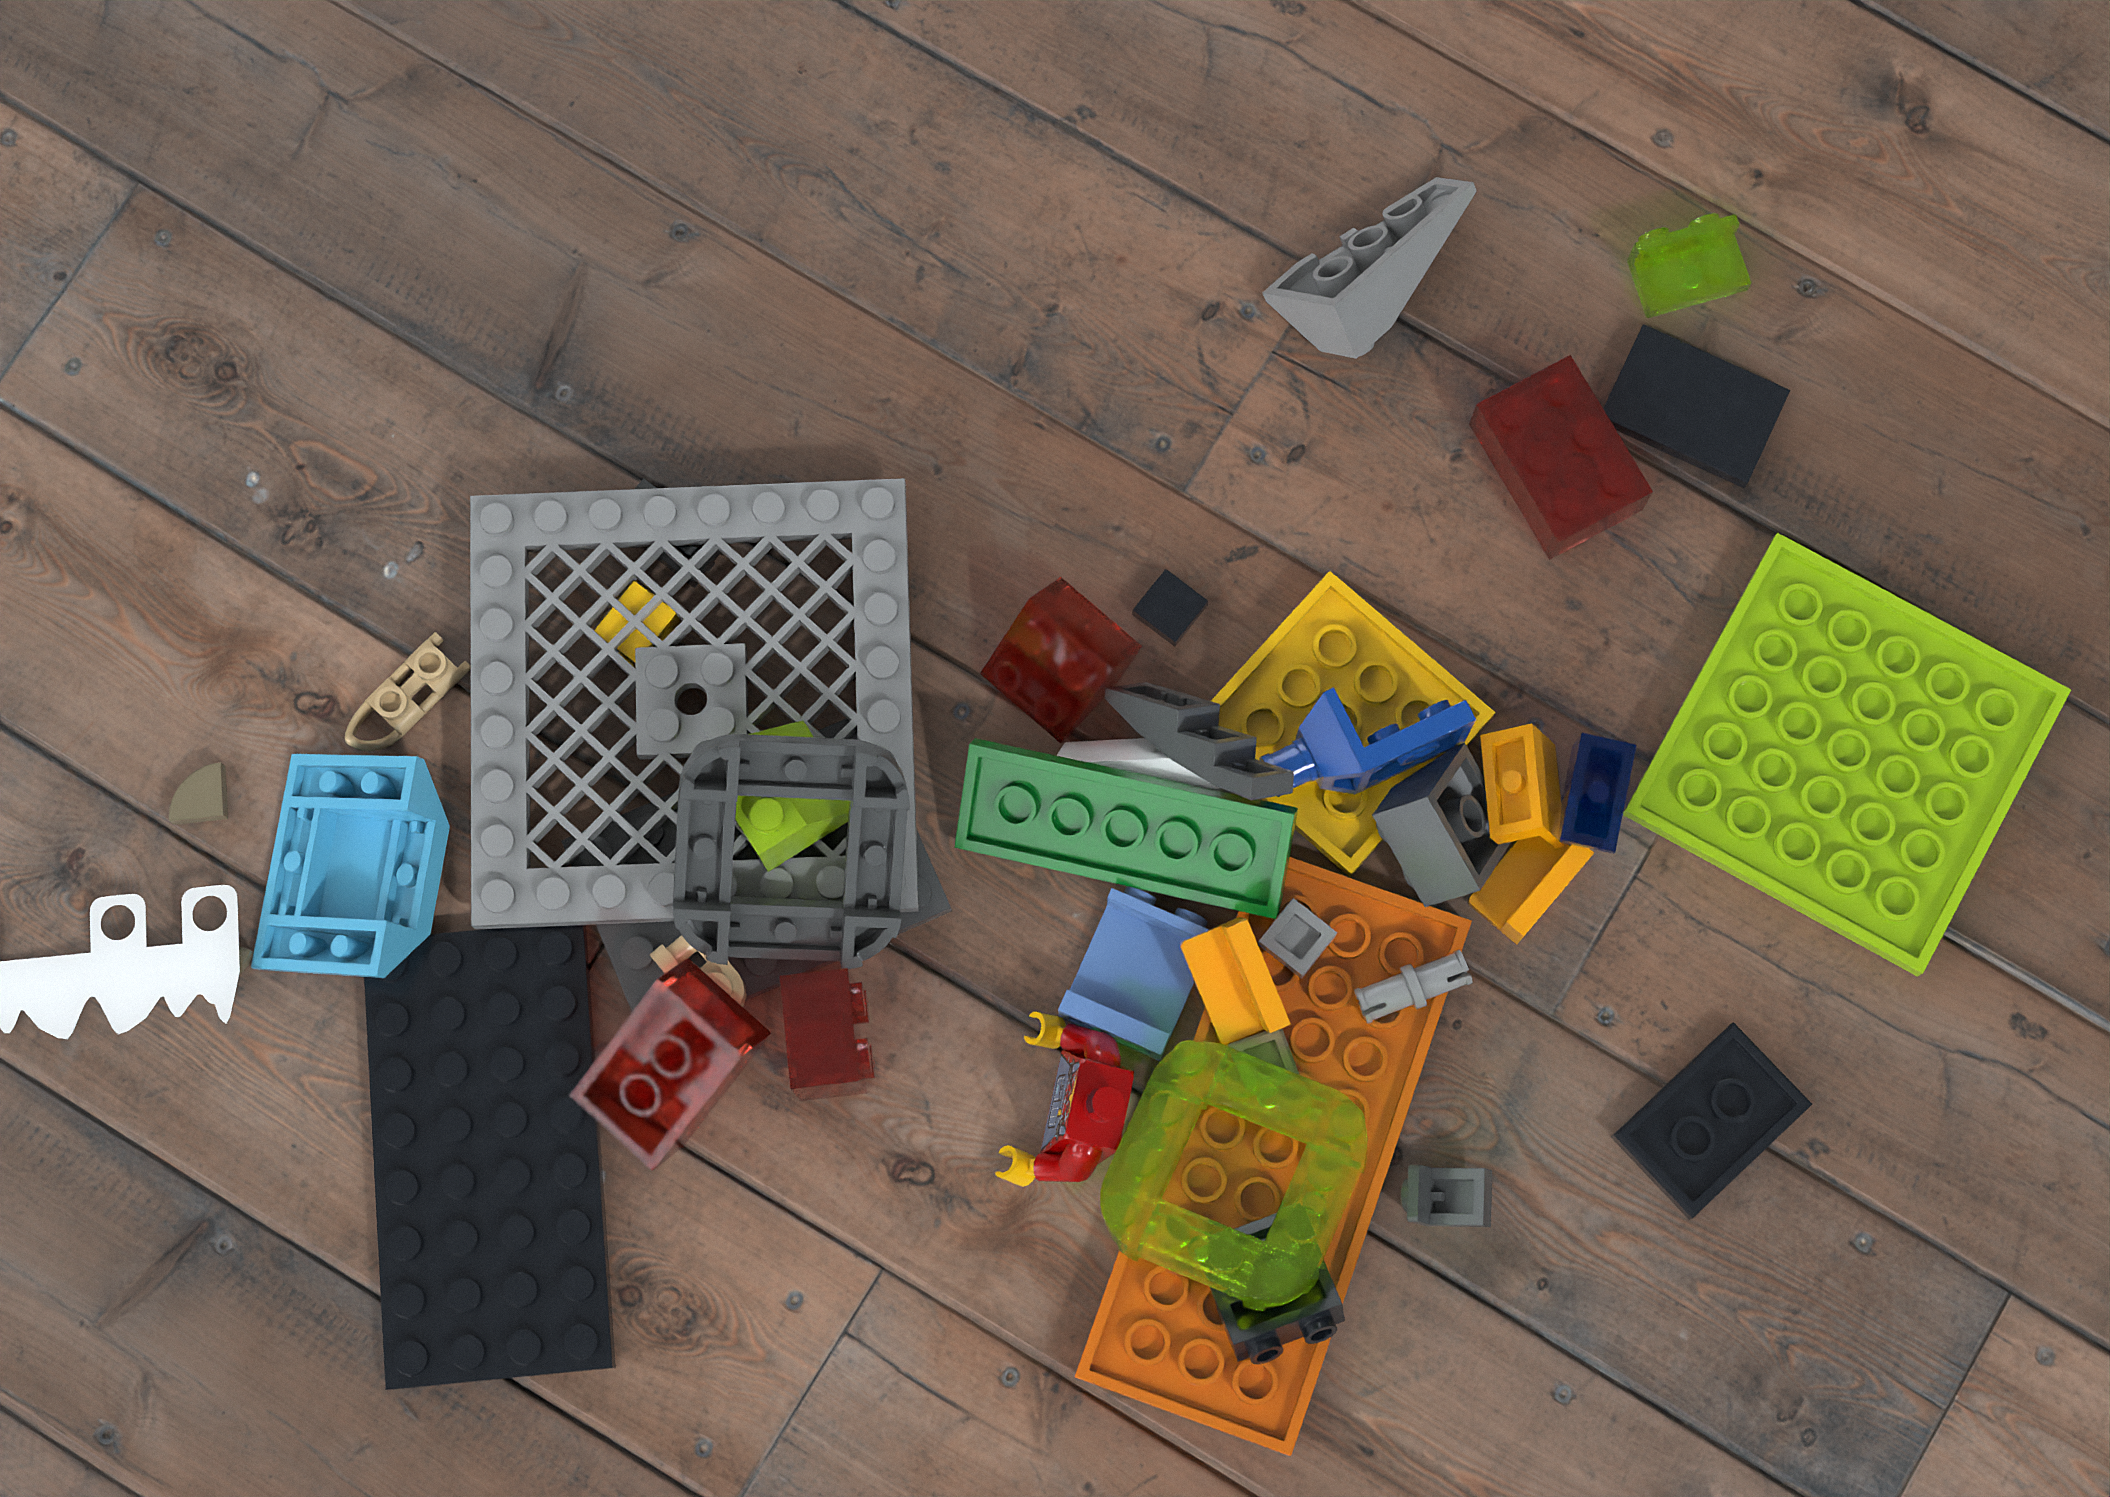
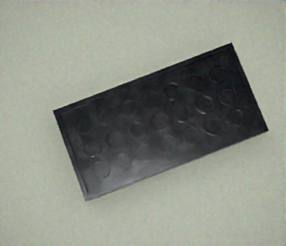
[364,925,616,1390]

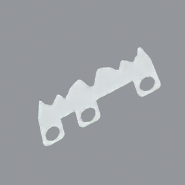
[0,885,240,1039]

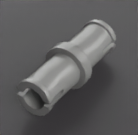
[1354,950,1473,1024]

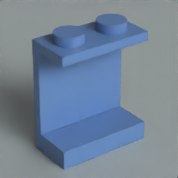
[1058,886,1209,1061]

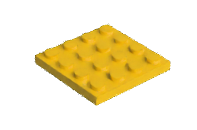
[1211,571,1496,877]

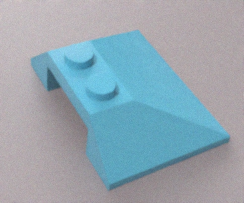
[251,754,450,978]

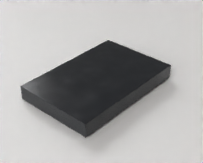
[1597,324,1791,488]
[1611,1022,1812,1220]

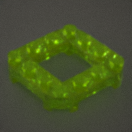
[1100,1040,1368,1311]

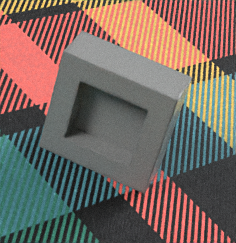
[1258,898,1337,979]

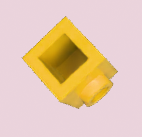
[594,581,681,668]

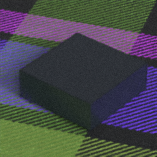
[1132,569,1208,647]

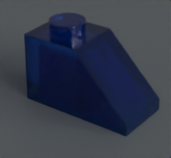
[1559,733,1637,854]

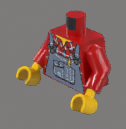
[995,1012,1134,1187]

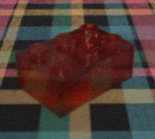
[1469,355,1653,560]
[569,958,772,1171]

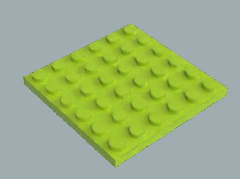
[1622,533,2071,977]

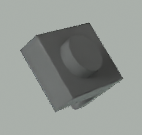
[1401,1165,1492,1227]

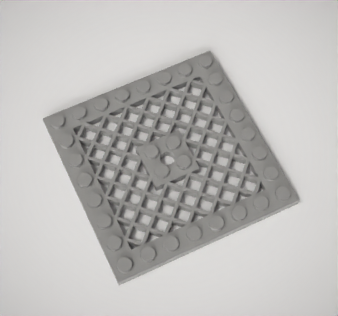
[470,478,919,929]

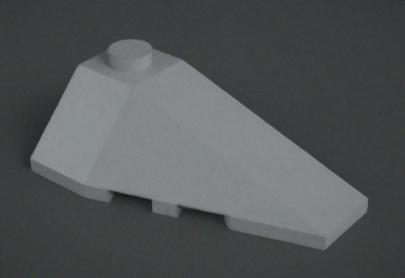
[1262,177,1477,359]

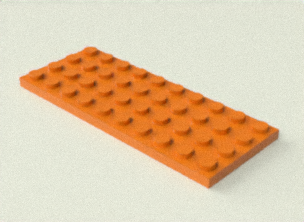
[1075,857,1472,1456]

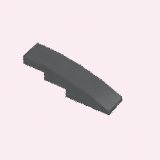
[1105,682,1294,800]

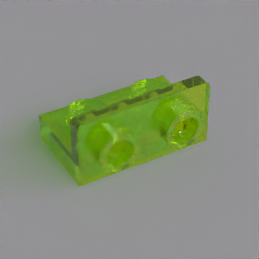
[1627,213,1752,318]

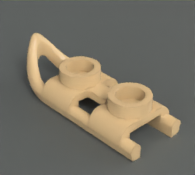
[344,632,471,751]

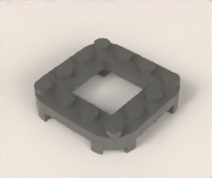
[673,734,910,969]

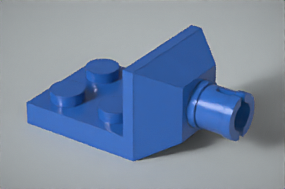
[1260,687,1476,797]

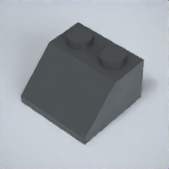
[1372,743,1511,907]

